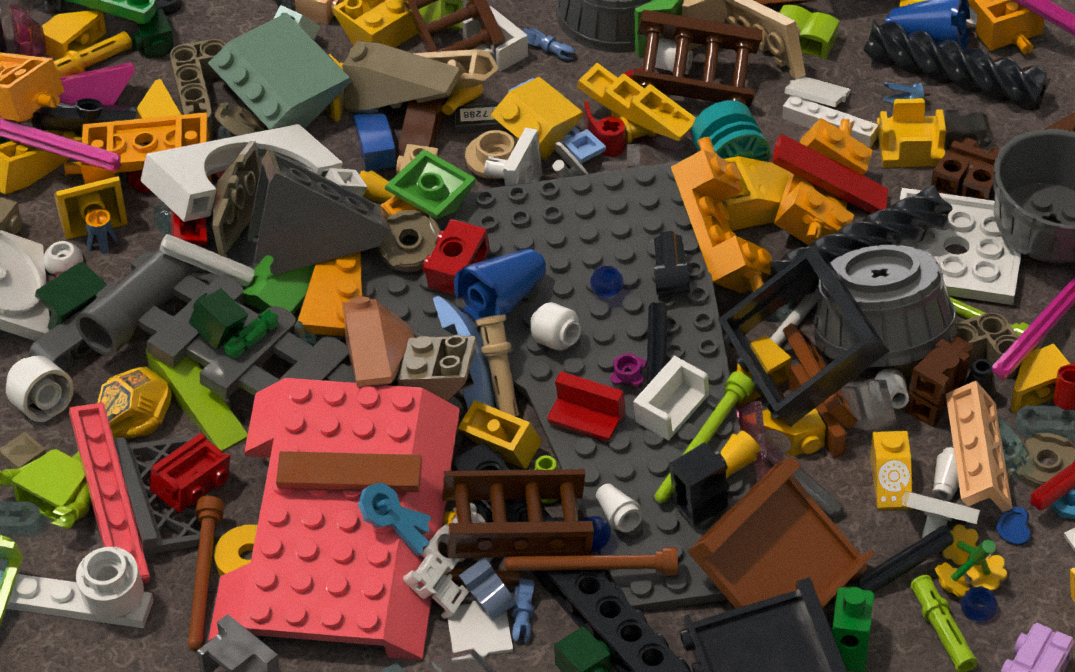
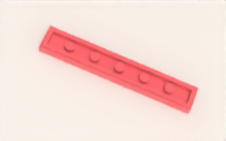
[69,402,150,584]

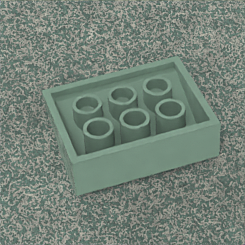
[208,13,353,130]

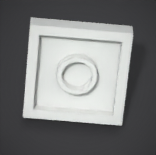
[484,127,542,186]
[902,491,980,538]

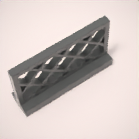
[114,436,225,562]

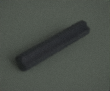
[647,302,667,385]
[857,526,954,593]

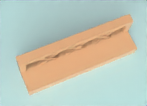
[946,381,1013,512]

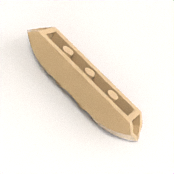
[413,49,499,88]

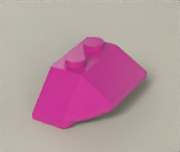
[36,62,135,114]

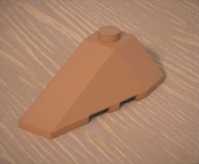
[342,296,415,387]

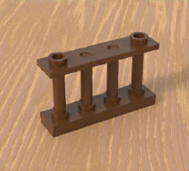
[403,0,505,54]
[632,9,763,107]
[442,469,594,558]

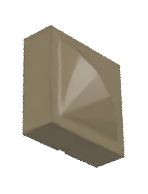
[0,431,47,469]

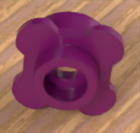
[610,353,646,386]

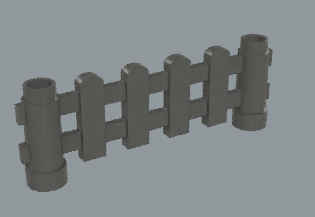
[75,247,466,449]

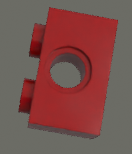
[423,219,490,297]

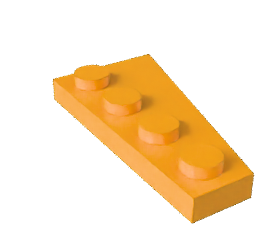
[295,251,362,337]

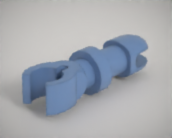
[523,27,575,61]
[512,578,534,644]

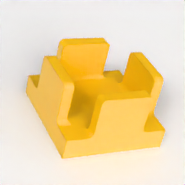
[876,98,946,168]

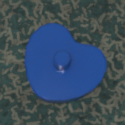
[996,507,1032,545]

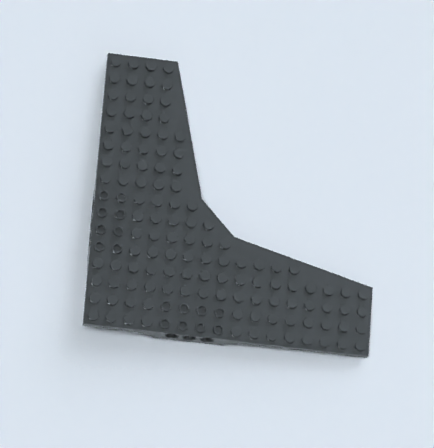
[186,161,751,612]

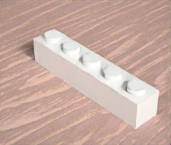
[782,95,879,148]

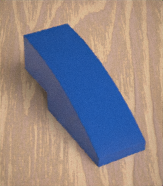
[353,110,396,171]

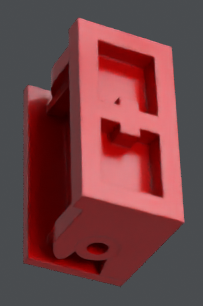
[150,433,231,513]

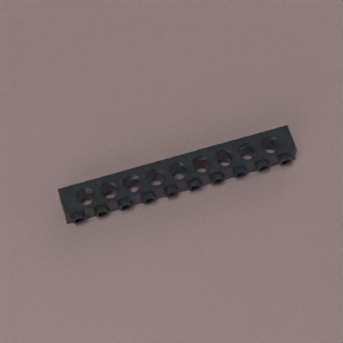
[451,442,691,672]

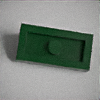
[35,262,107,330]

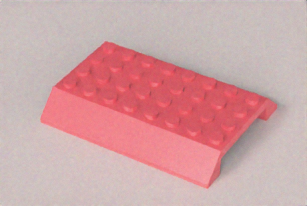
[208,378,460,660]

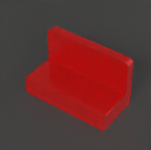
[547,371,626,442]

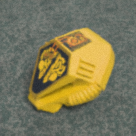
[97,367,172,439]

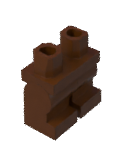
[931,138,1000,200]
[905,337,973,427]

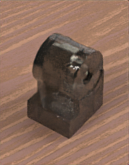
[945,109,993,150]

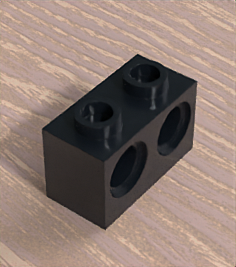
[669,442,729,527]

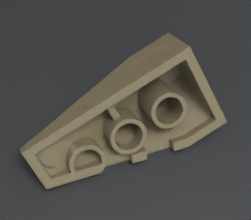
[342,41,463,114]

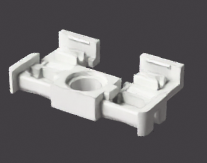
[403,506,493,619]

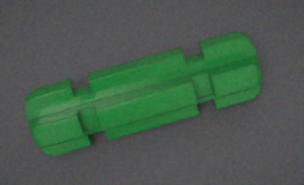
[223,309,278,359]

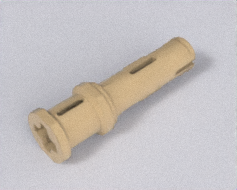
[476,314,519,416]

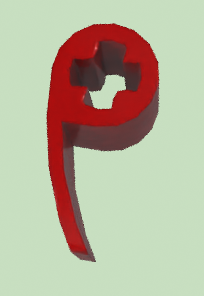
[584,101,625,157]

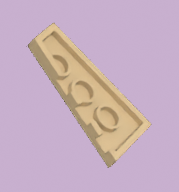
[725,0,806,79]

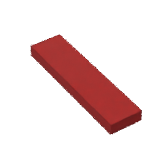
[772,134,888,213]

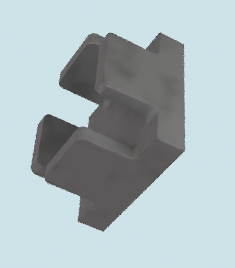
[197,614,280,672]

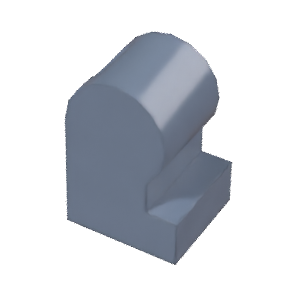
[459,557,516,621]

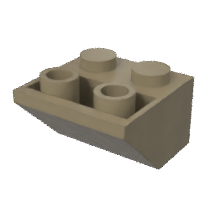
[397,335,476,401]

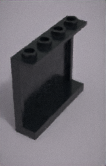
[680,577,847,672]

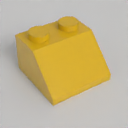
[490,77,585,161]
[54,176,128,240]

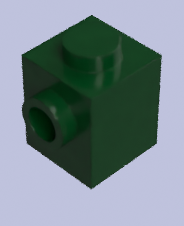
[133,9,174,59]
[188,288,249,349]
[554,626,612,672]

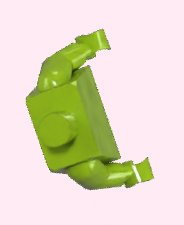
[0,449,92,529]

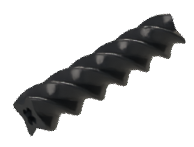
[864,20,1051,110]
[767,185,953,305]

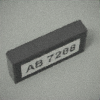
[454,103,508,134]

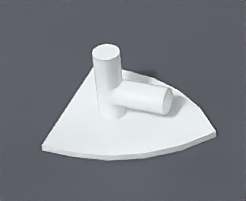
[553,142,589,178]

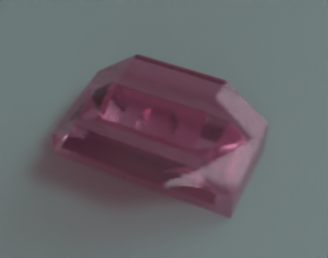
[9,2,46,57]

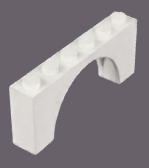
[141,124,343,222]

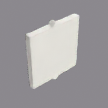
[785,76,851,107]
[447,600,513,660]

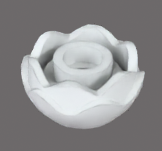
[43,241,83,275]

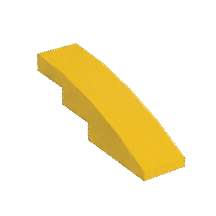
[577,63,696,141]

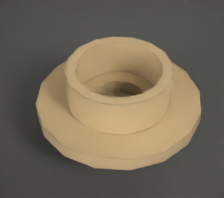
[465,130,519,179]

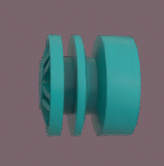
[691,100,771,162]

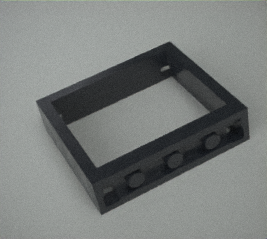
[718,245,889,426]

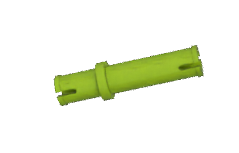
[910,575,978,672]

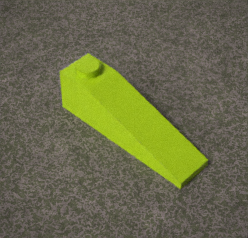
[145,349,248,452]

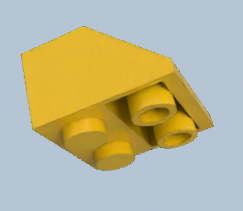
[333,0,418,48]

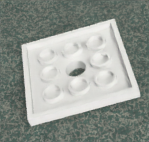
[900,188,1022,305]
[0,230,50,341]

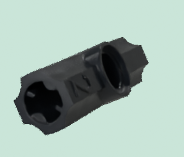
[41,98,136,137]

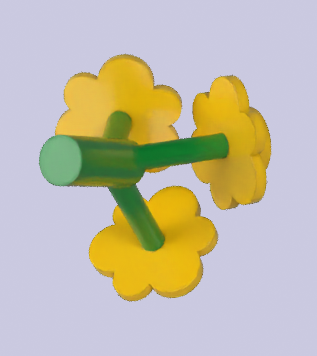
[935,524,1008,598]

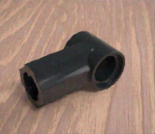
[654,231,690,295]

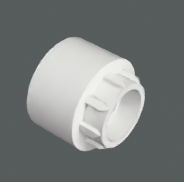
[6,356,74,422]
[76,547,144,619]

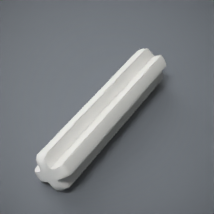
[160,234,254,286]

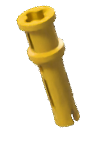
[54,31,132,78]

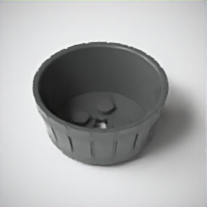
[556,0,653,53]
[993,129,1075,263]
[814,245,958,367]

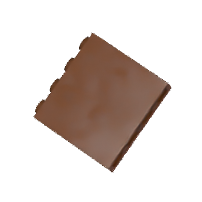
[687,455,875,614]

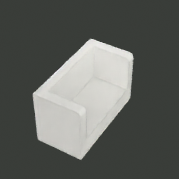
[462,6,528,72]
[633,355,709,441]

